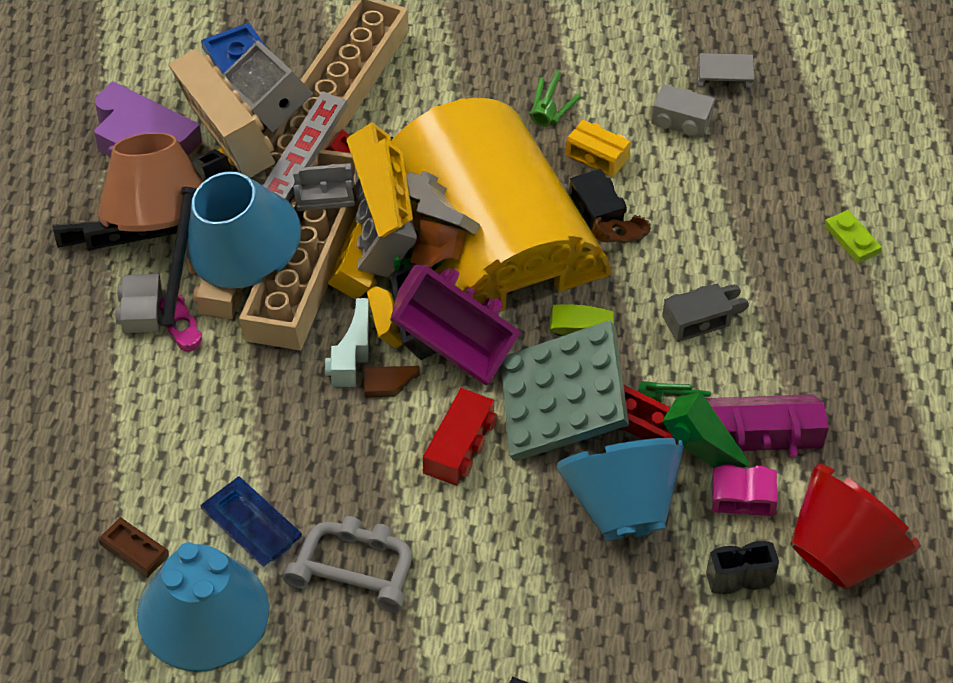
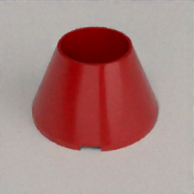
[790,464,921,589]

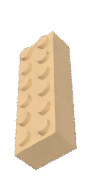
[168,48,275,178]

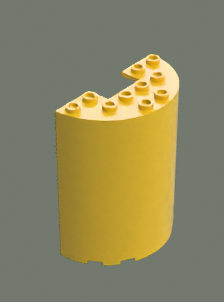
[391,98,611,312]

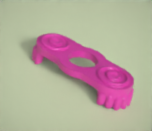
[160,294,202,352]

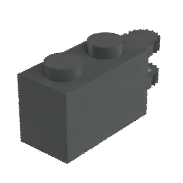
[662,283,749,342]

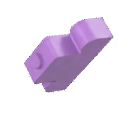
[94,81,202,158]

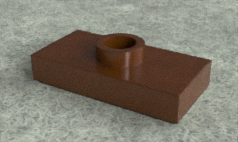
[98,517,169,578]

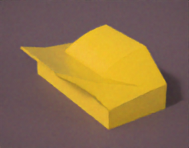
[366,286,403,348]

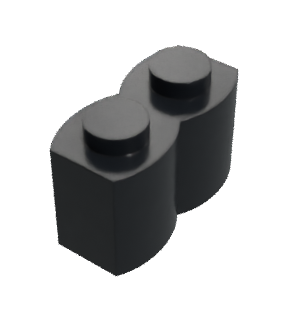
[706,541,779,594]

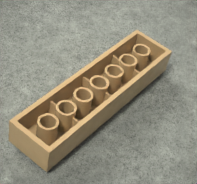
[239,149,361,351]

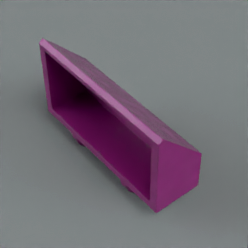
[390,265,521,386]
[706,394,829,458]

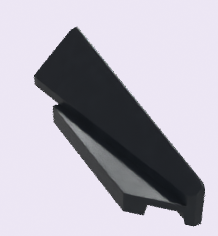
[52,221,178,251]

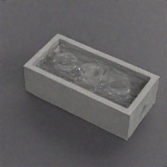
[222,40,313,132]

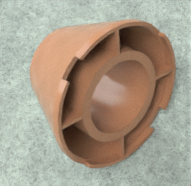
[97,133,204,231]

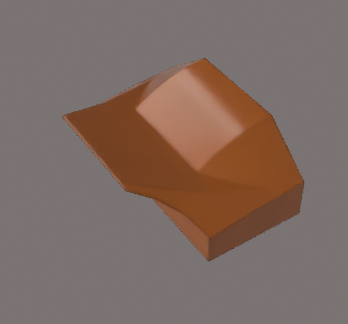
[410,219,467,267]

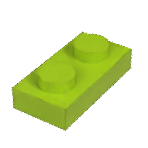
[824,210,882,264]

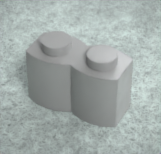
[115,274,162,333]

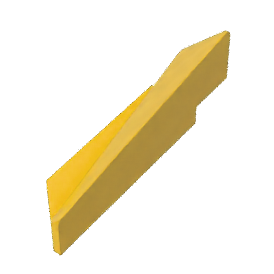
[347,122,413,237]

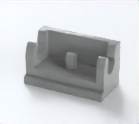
[697,53,754,88]
[293,163,355,211]

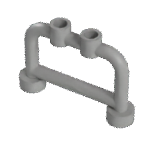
[283,516,412,613]

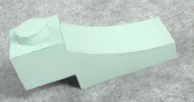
[325,298,369,387]

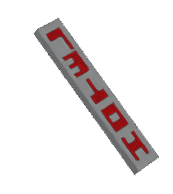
[263,91,348,201]

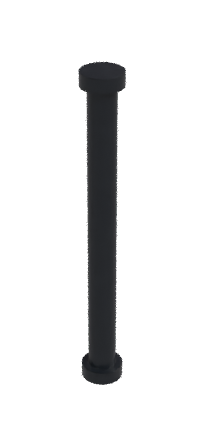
[158,186,196,327]

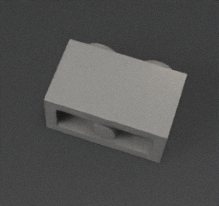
[651,84,715,138]

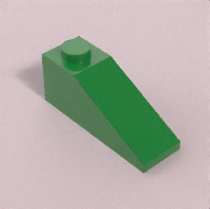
[662,391,749,468]

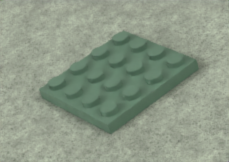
[501,320,629,461]

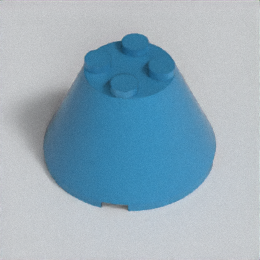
[557,438,684,542]
[137,542,269,671]

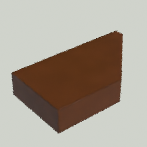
[364,366,420,398]

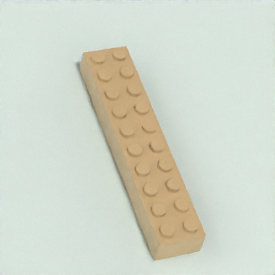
[238,0,408,200]

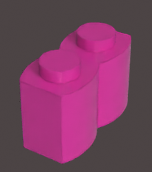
[712,464,778,516]

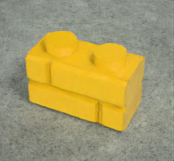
[565,119,631,177]

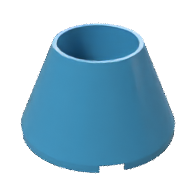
[187,172,301,288]

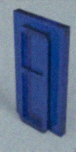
[200,476,302,567]

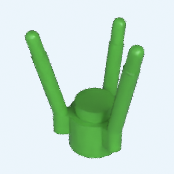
[529,70,581,127]

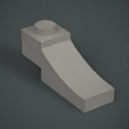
[407,171,480,235]

